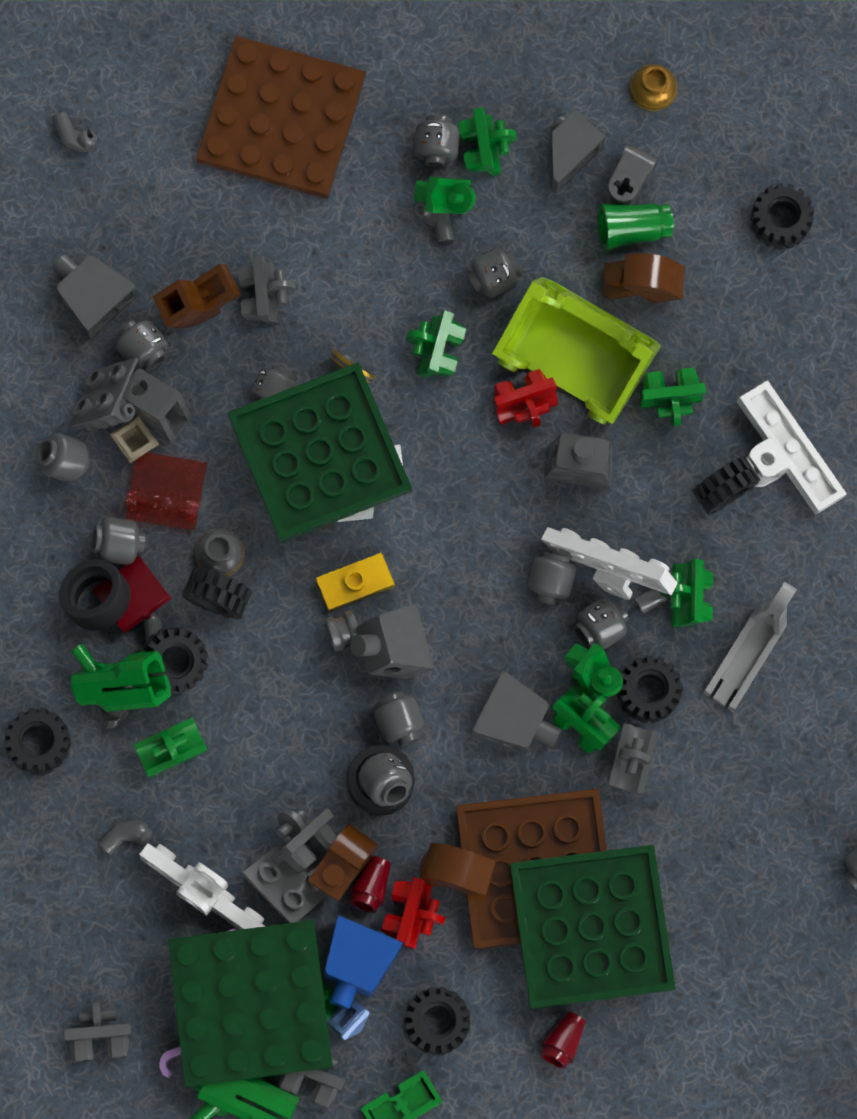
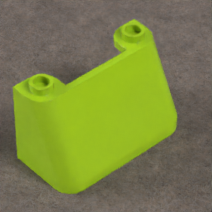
[492,277,661,425]

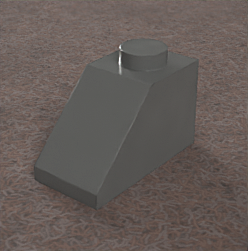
[550,109,606,194]

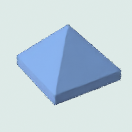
[327,1000,370,1040]

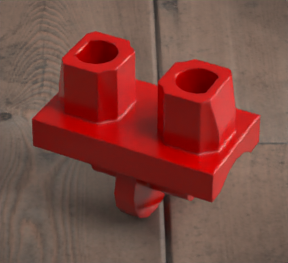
[494,369,559,428]
[381,877,446,949]

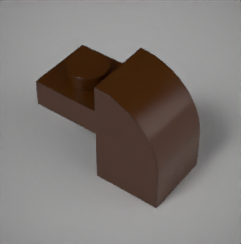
[602,253,685,303]
[153,264,241,328]
[308,824,379,903]
[419,843,496,896]

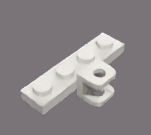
[737,380,847,515]
[541,527,677,600]
[139,843,265,930]

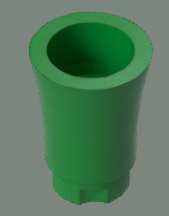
[597,203,674,252]

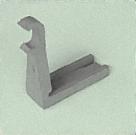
[703,582,797,712]

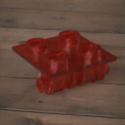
[125,453,207,530]

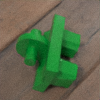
[458,107,517,176]
[413,177,475,214]
[405,310,466,378]
[639,367,706,427]
[660,559,713,628]
[564,643,623,701]
[552,685,621,753]
[133,717,208,778]

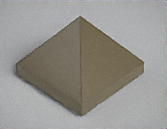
[110,416,159,463]

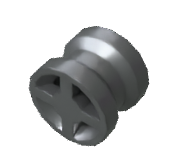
[324,610,358,652]

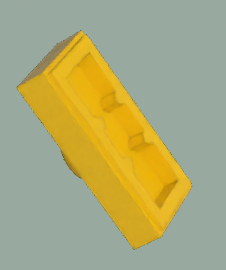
[316,552,395,612]

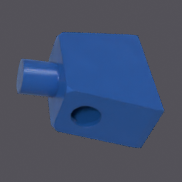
[324,916,403,1010]

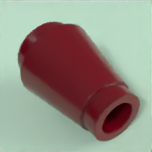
[350,856,391,913]
[540,1012,586,1069]

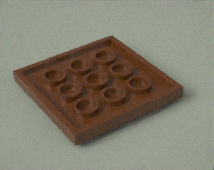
[196,36,366,199]
[456,789,607,950]

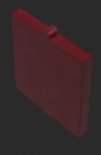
[92,555,172,634]

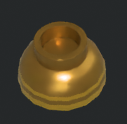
[629,64,677,111]

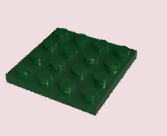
[227,362,412,543]
[510,845,676,1010]
[168,920,333,1088]

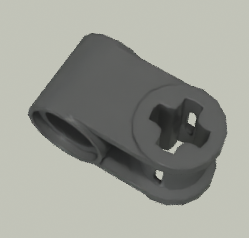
[605,144,659,205]

